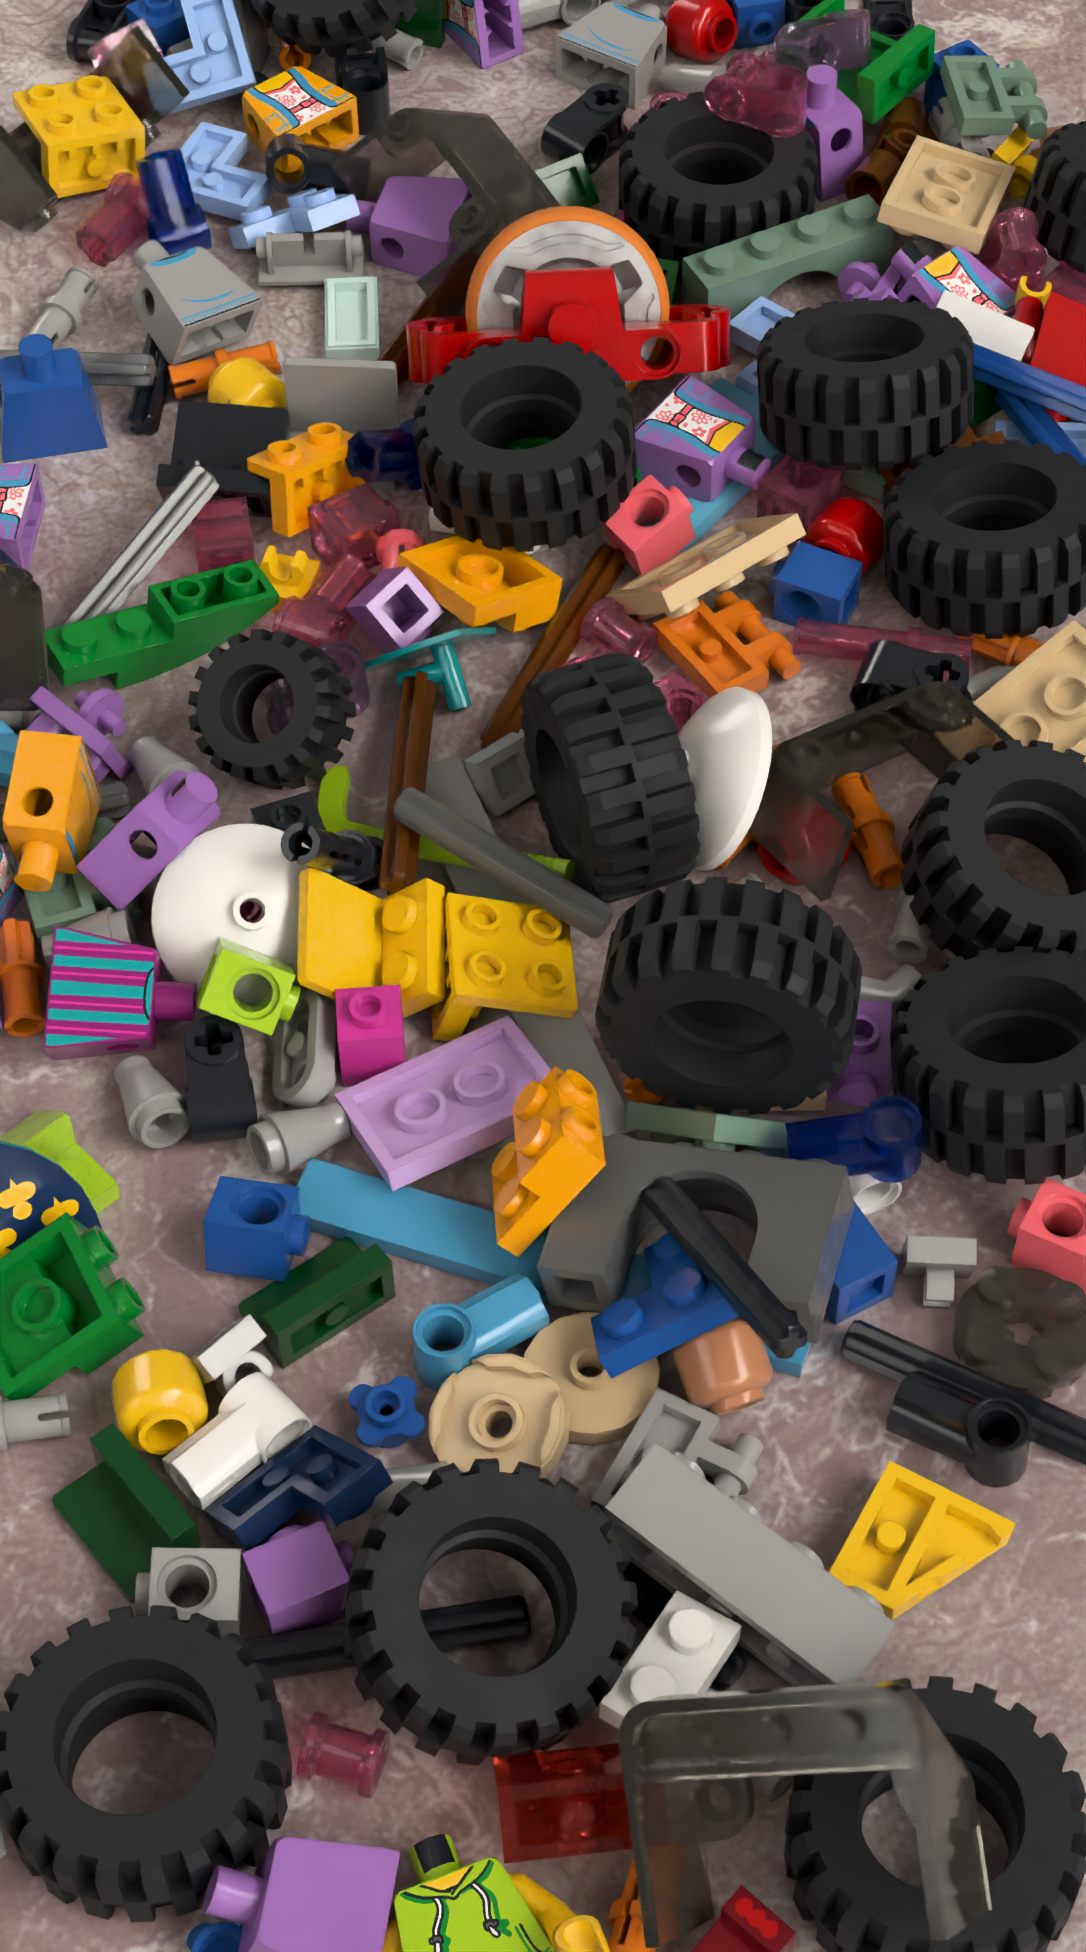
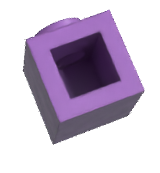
[344,567,445,651]
[826,1001,892,1105]
[241,1520,355,1635]

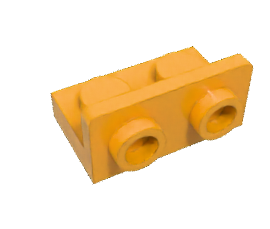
[247,422,367,538]

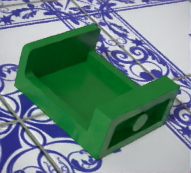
[774,0,935,124]

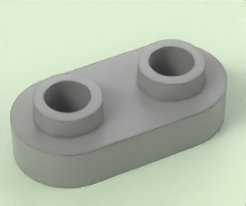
[272,988,337,1109]

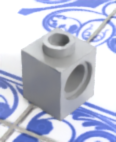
[135,1547,243,1640]

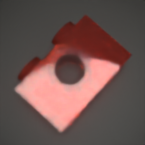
[492,1740,660,1864]

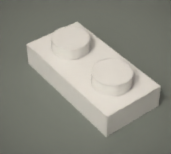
[599,1590,742,1755]

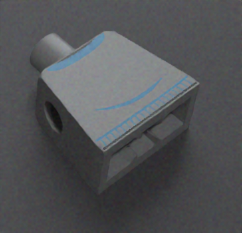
[555,2,667,110]
[131,240,263,366]

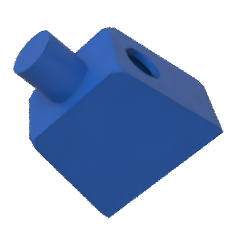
[0,334,107,463]

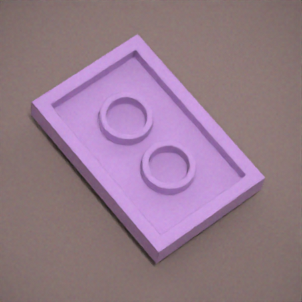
[334,1015,551,1192]

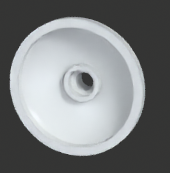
[678,687,772,871]
[151,824,331,1003]

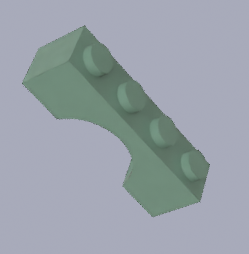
[681,194,895,321]

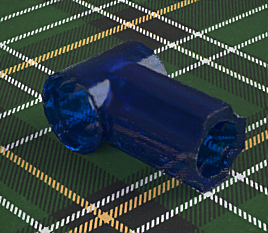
[135,149,212,255]
[344,418,422,490]
[785,1095,922,1183]

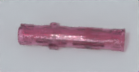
[793,617,974,672]

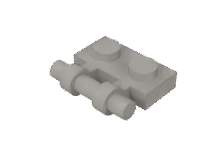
[591,1387,764,1512]

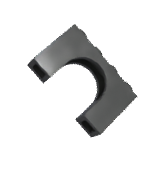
[537,1134,854,1344]

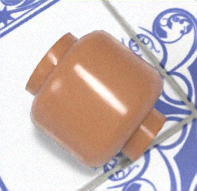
[672,1317,774,1416]

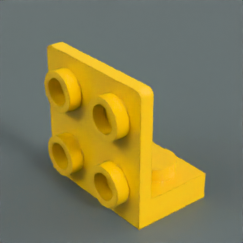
[12,75,145,200]
[297,867,445,1018]
[430,892,578,1042]

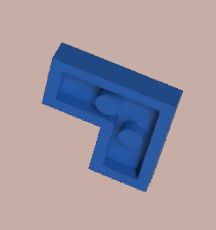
[591,1232,737,1379]

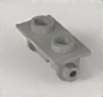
[256,230,364,286]

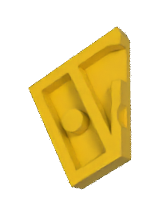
[829,1460,1016,1620]

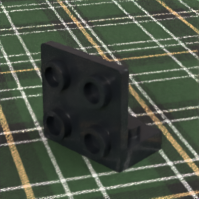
[156,401,290,518]

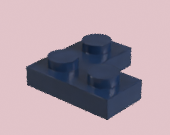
[204,1425,393,1551]

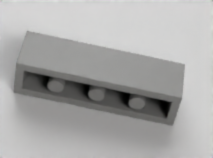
[603,1442,896,1714]

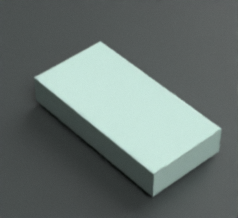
[324,276,380,360]

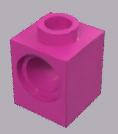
[335,985,406,1087]

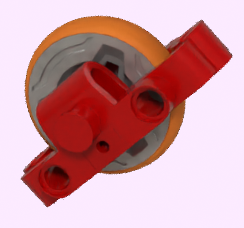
[406,206,731,392]

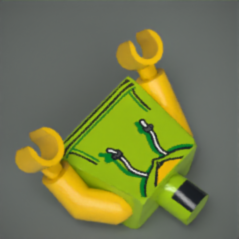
[382,1834,610,1952]

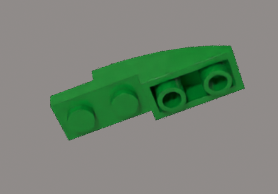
[39,559,279,689]

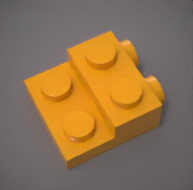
[397,535,563,633]
[491,1066,606,1257]

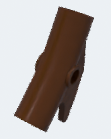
[844,96,994,207]

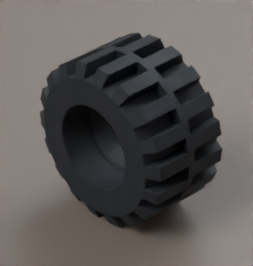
[188,629,356,790]

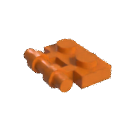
[653,590,802,699]

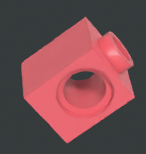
[599,474,696,576]
[1007,1178,1086,1297]

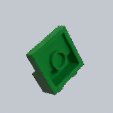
[0,1213,145,1400]

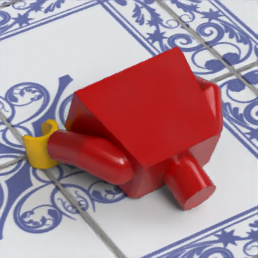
[1013,276,1086,422]

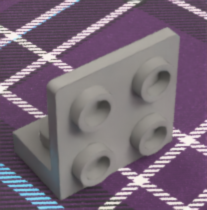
[283,357,402,491]

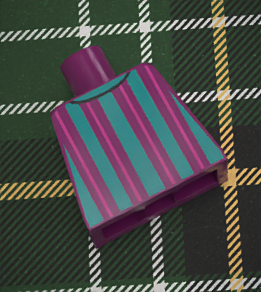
[43,927,197,1060]

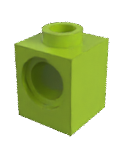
[196,937,301,1036]

